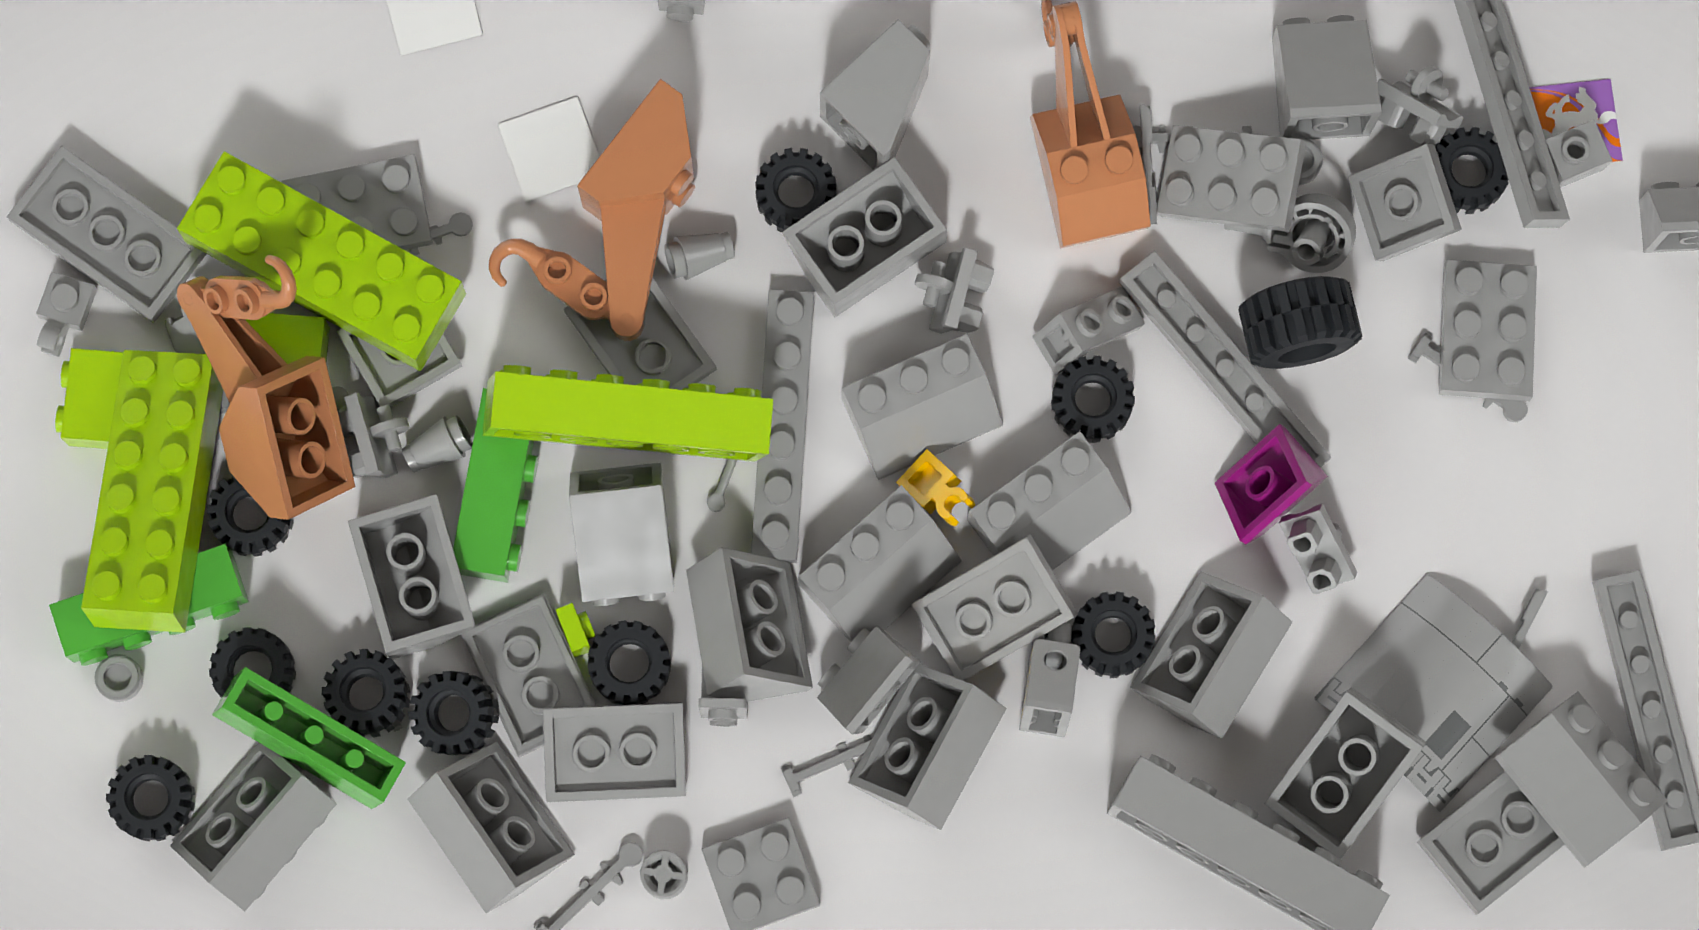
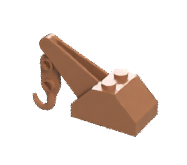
[1030,0,1151,249]
[489,79,695,341]
[177,255,355,520]

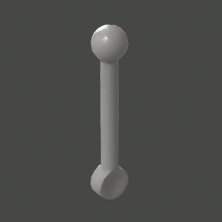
[707,459,737,512]

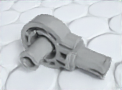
[1224,193,1356,273]

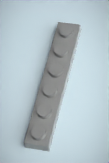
[1454,0,1570,228]
[1119,250,1331,468]
[751,289,814,563]
[1592,570,1699,851]

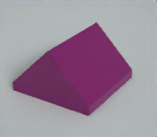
[1214,424,1328,545]

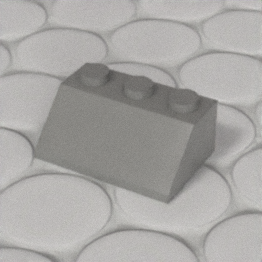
[782,157,947,317]
[1639,182,1699,253]
[841,334,1003,480]
[967,431,1131,570]
[798,485,962,642]
[348,494,476,660]
[686,547,813,702]
[1130,572,1292,739]
[848,664,1007,830]
[1495,691,1668,868]
[408,741,575,913]
[170,743,337,911]

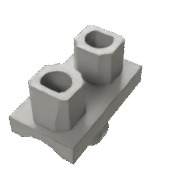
[1377,66,1464,147]
[915,247,994,334]
[337,393,410,478]
[1279,503,1357,594]

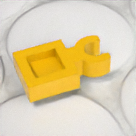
[896,449,975,526]

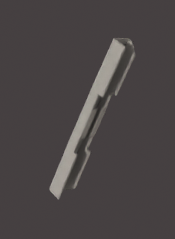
[1139,105,1157,224]
[1512,588,1548,649]

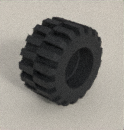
[1238,276,1363,369]

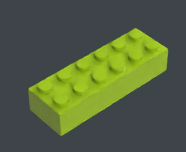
[177,151,466,372]
[81,350,223,633]
[482,365,773,462]

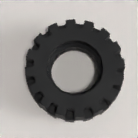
[587,620,671,705]
[209,627,296,698]

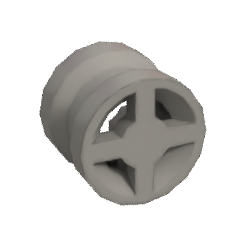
[640,851,688,899]

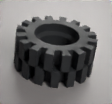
[1435,127,1509,214]
[755,148,837,232]
[1051,355,1135,443]
[207,474,294,557]
[1071,591,1156,678]
[321,649,410,738]
[408,671,499,755]
[106,755,195,842]

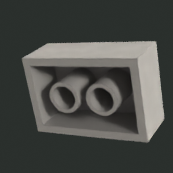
[1264,687,1427,859]

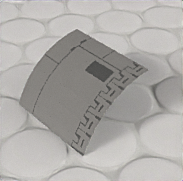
[1315,574,1553,812]

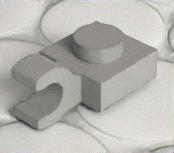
[36,272,97,357]

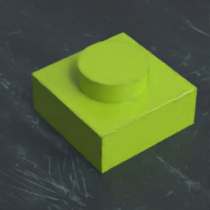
[555,603,596,658]

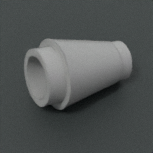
[664,232,735,280]
[402,415,473,473]

